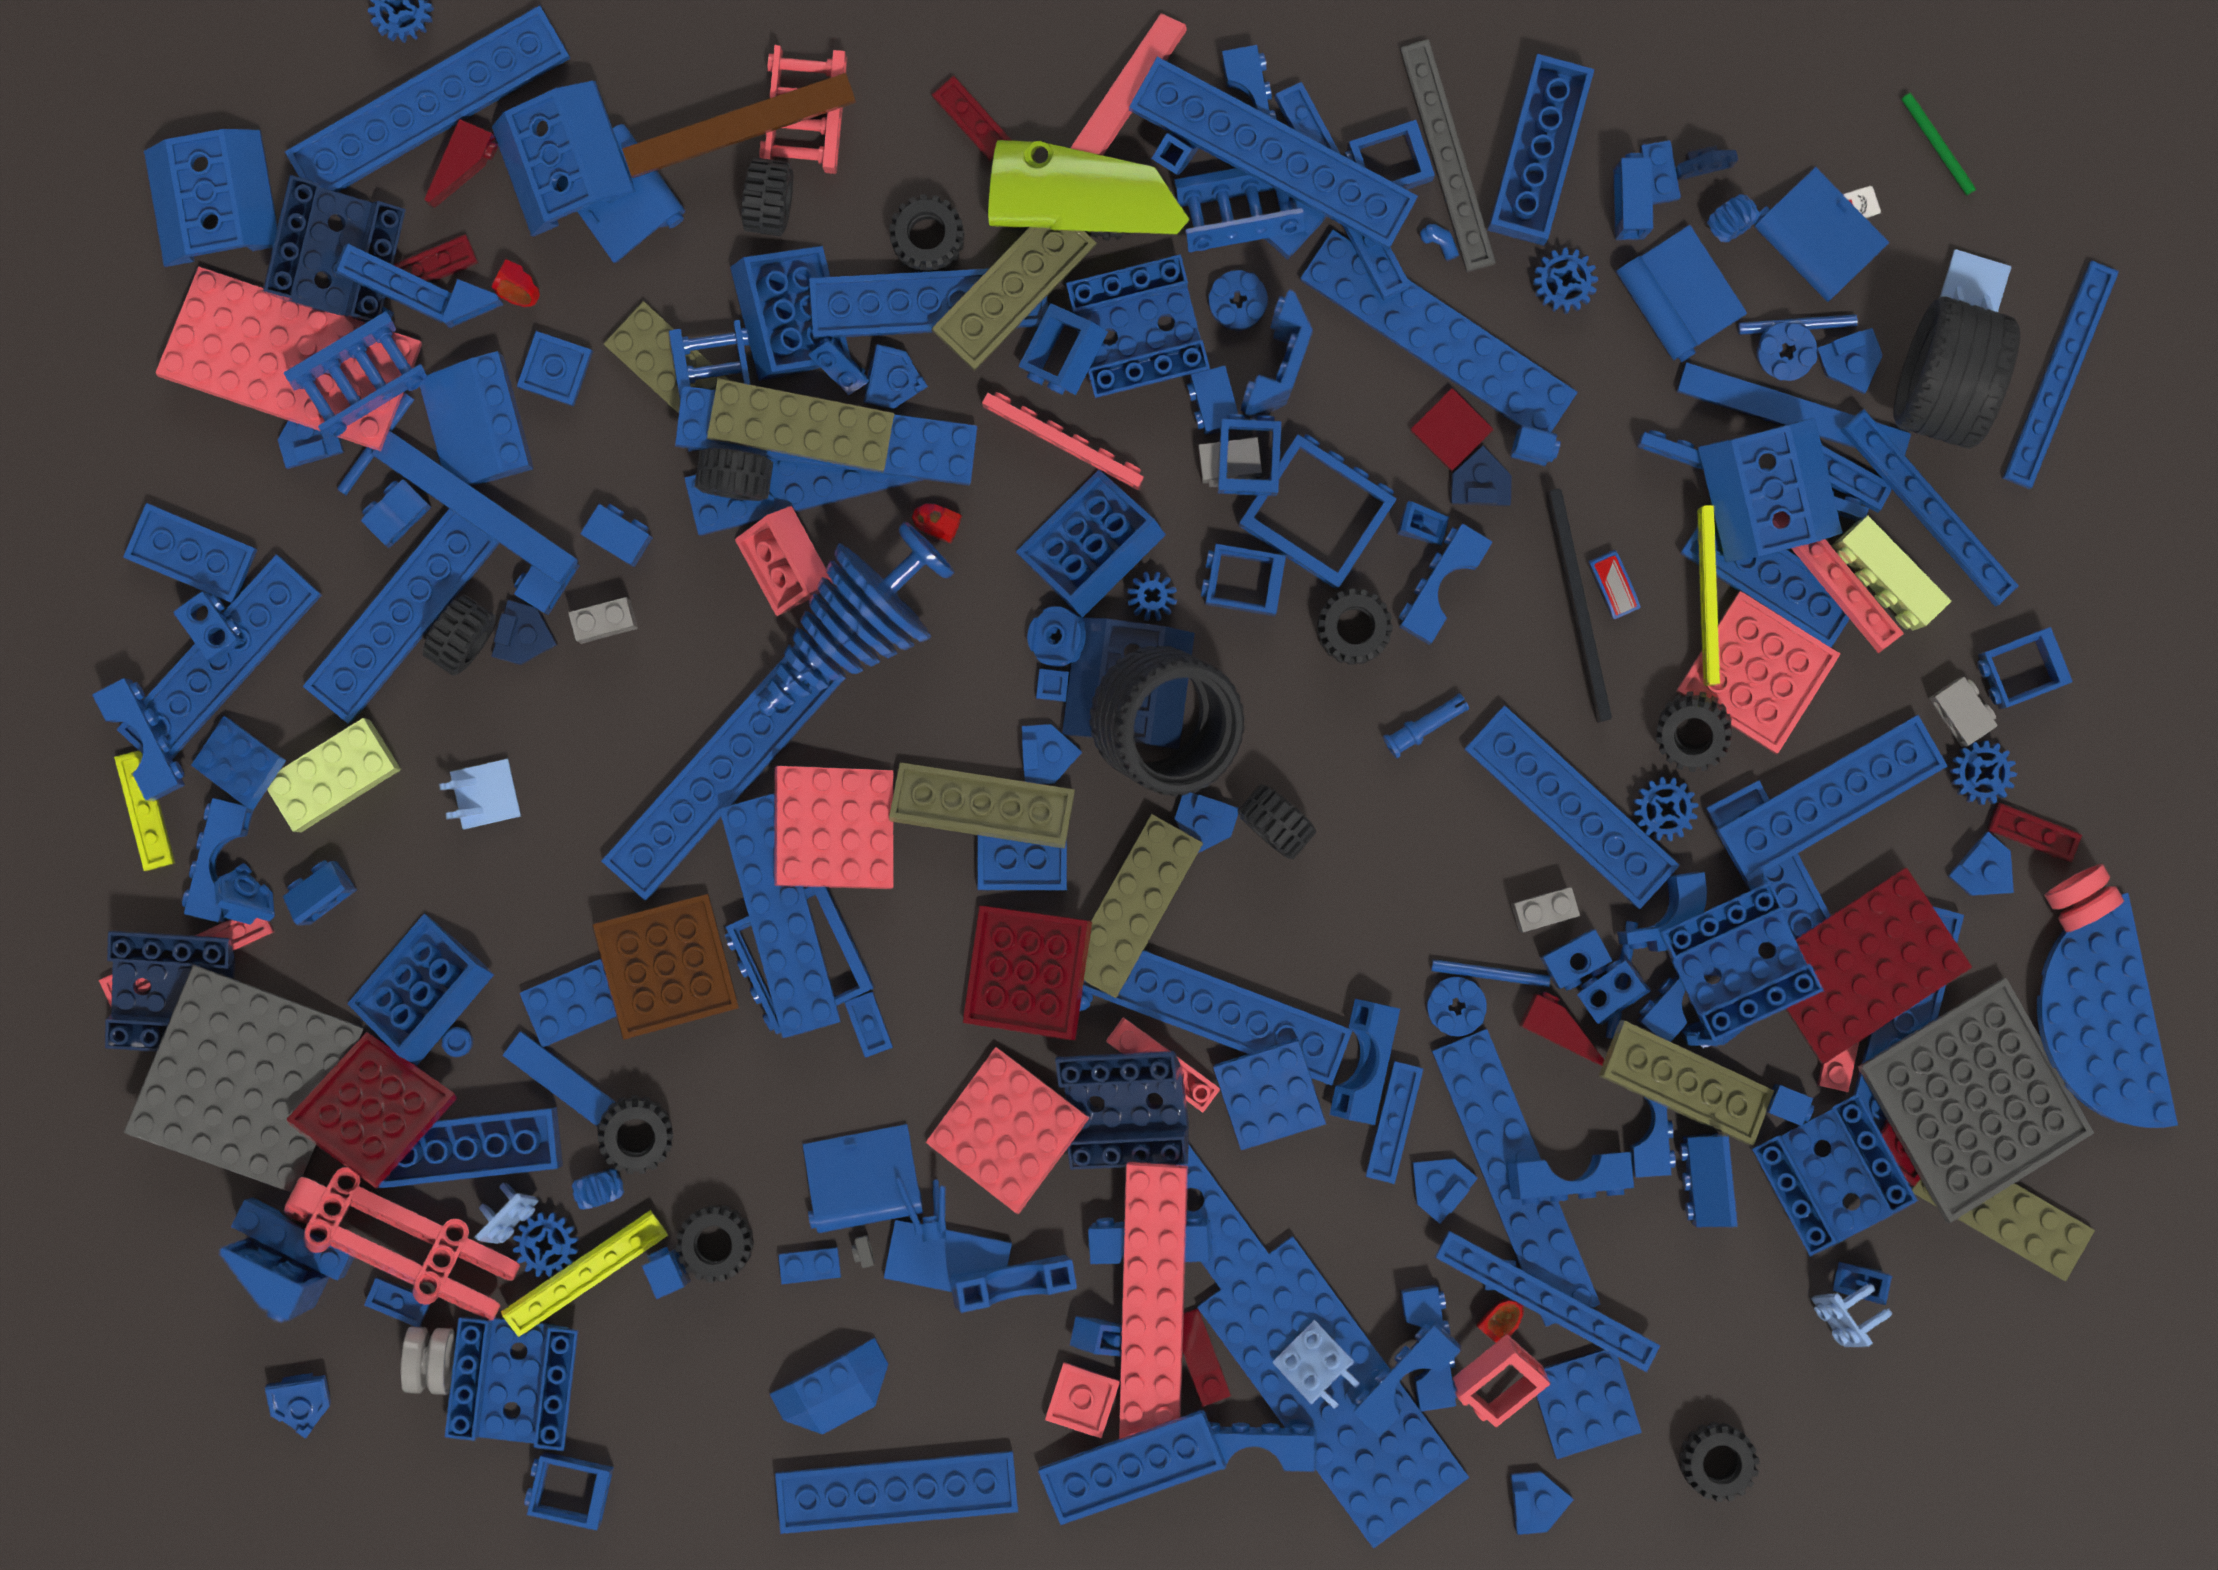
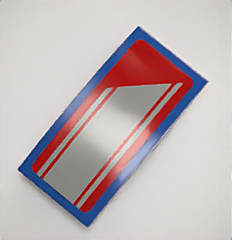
[1588,550,1641,619]

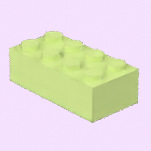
[1831,516,1951,631]
[267,718,401,832]

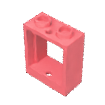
[1453,1334,1551,1427]

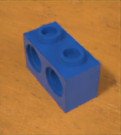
[173,591,244,662]
[1577,960,1651,1025]
[642,1247,691,1299]

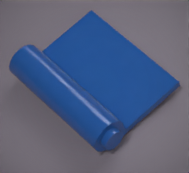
[557,124,685,263]
[1754,167,1889,302]
[1616,225,1747,363]
[803,1124,924,1233]

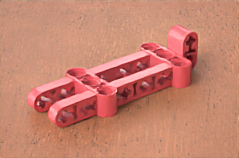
[284,1167,520,1320]

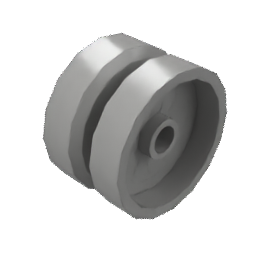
[401,1326,456,1395]

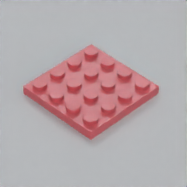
[1676,591,1840,754]
[774,766,893,889]
[925,1047,1089,1214]

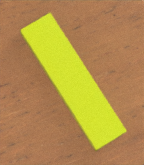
[114,750,175,871]

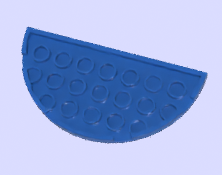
[2037,893,2178,1128]

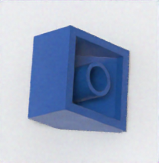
[283,860,358,925]

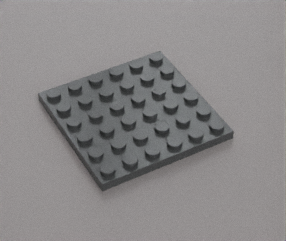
[124,964,363,1193]
[1858,978,2094,1223]

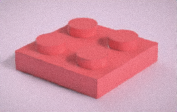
[1045,1362,1120,1439]

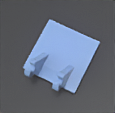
[1940,249,2011,312]
[439,759,521,830]
[475,1182,539,1244]
[1811,1284,1892,1347]
[1272,1320,1360,1409]

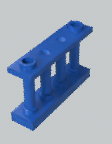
[1175,168,1305,252]
[284,311,428,439]
[669,320,751,452]

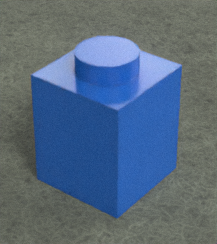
[1766,1084,1814,1126]

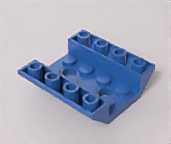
[492,81,635,237]
[144,129,278,267]
[1066,254,1210,398]
[1240,290,1313,420]
[1698,417,1842,562]
[1661,882,1823,1042]
[1752,1094,1918,1256]
[445,1317,578,1451]

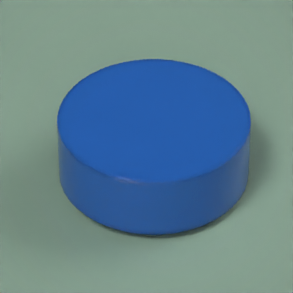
[442,1027,473,1057]

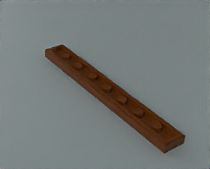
[622,73,856,178]

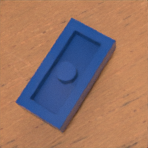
[1640,141,1681,205]
[844,992,893,1058]
[778,1247,841,1284]
[364,1277,430,1327]

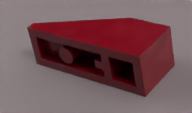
[424,119,498,208]
[1519,992,1604,1066]
[1182,1308,1231,1407]

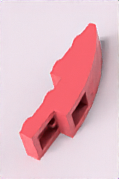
[1106,1017,1220,1113]

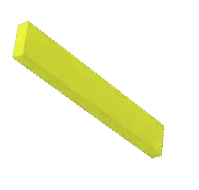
[1697,505,1720,686]
[501,1210,668,1337]

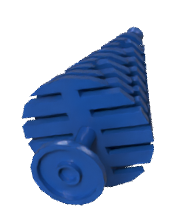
[758,521,955,716]

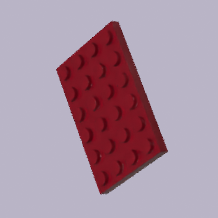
[1765,867,1972,1065]

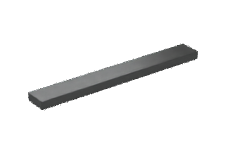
[1400,39,1496,272]

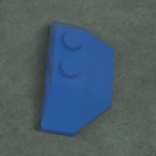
[770,1337,889,1434]

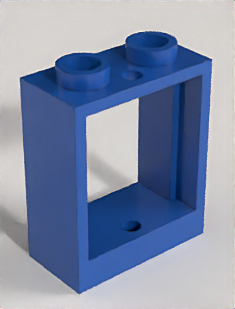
[1344,120,1435,190]
[1613,153,1653,240]
[1018,303,1108,395]
[1218,414,1281,496]
[1201,544,1286,616]
[1977,627,2073,709]
[524,1452,614,1530]

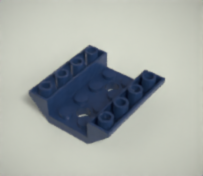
[263,175,406,322]
[1062,618,1195,750]
[105,931,235,1052]
[1055,1051,1189,1170]

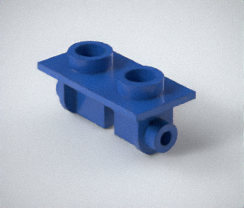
[808,337,869,395]

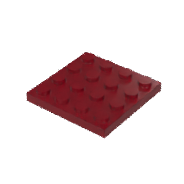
[963,906,1092,1040]
[286,1032,457,1188]

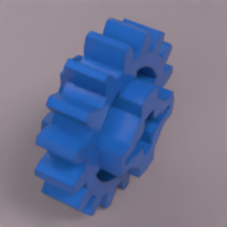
[368,0,434,43]
[1533,248,1598,314]
[1950,740,2017,805]
[1633,777,1698,841]
[513,1212,579,1277]

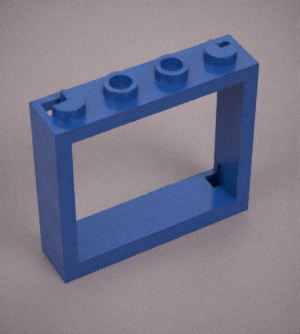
[1239,434,1397,590]
[725,887,875,1035]

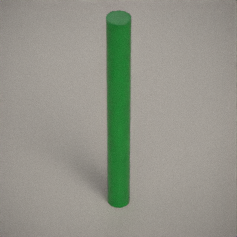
[1901,92,1977,196]

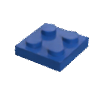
[517,331,593,407]

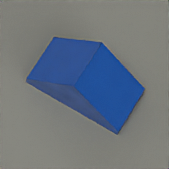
[442,279,504,328]
[1397,501,1449,545]
[1833,1262,1892,1305]

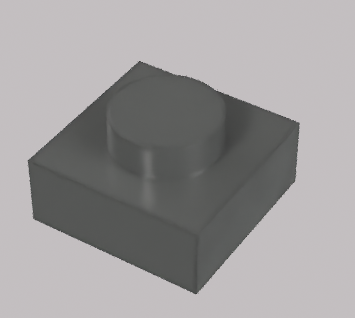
[851,1234,876,1268]

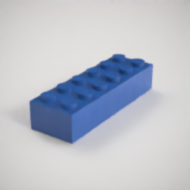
[1487,54,1595,246]
[379,1107,563,1188]

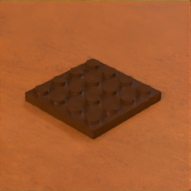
[592,894,739,1040]

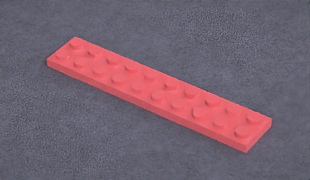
[1119,1162,1188,1439]

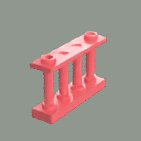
[760,45,847,174]

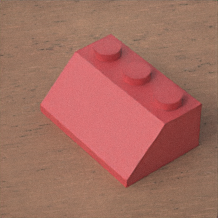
[735,506,834,616]

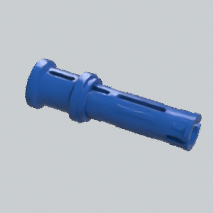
[1383,693,1470,759]

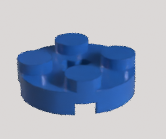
[1209,270,1268,331]
[1756,321,1817,381]
[1027,606,1086,667]
[1427,977,1487,1036]

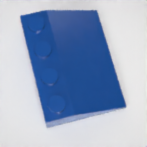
[730,246,851,381]
[420,351,534,486]
[1016,470,1166,618]
[347,914,494,1065]
[219,1237,330,1322]

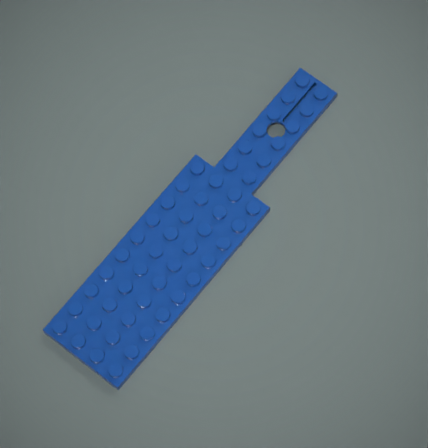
[1185,1144,1469,1549]

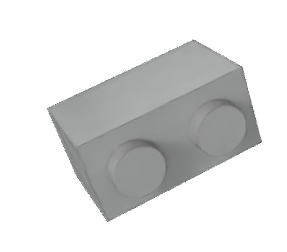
[1198,437,1262,487]
[568,597,638,644]
[1928,677,1998,747]
[1511,887,1580,932]

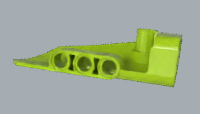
[988,140,1190,234]

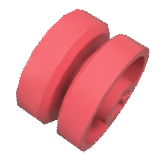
[2045,863,2124,932]

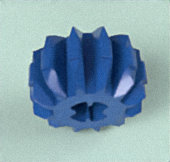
[1708,195,1760,242]
[1128,572,1177,622]
[572,1168,624,1209]

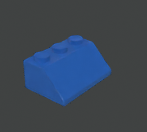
[1679,1133,1738,1227]

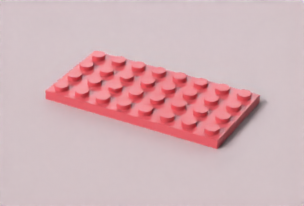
[156,267,422,451]

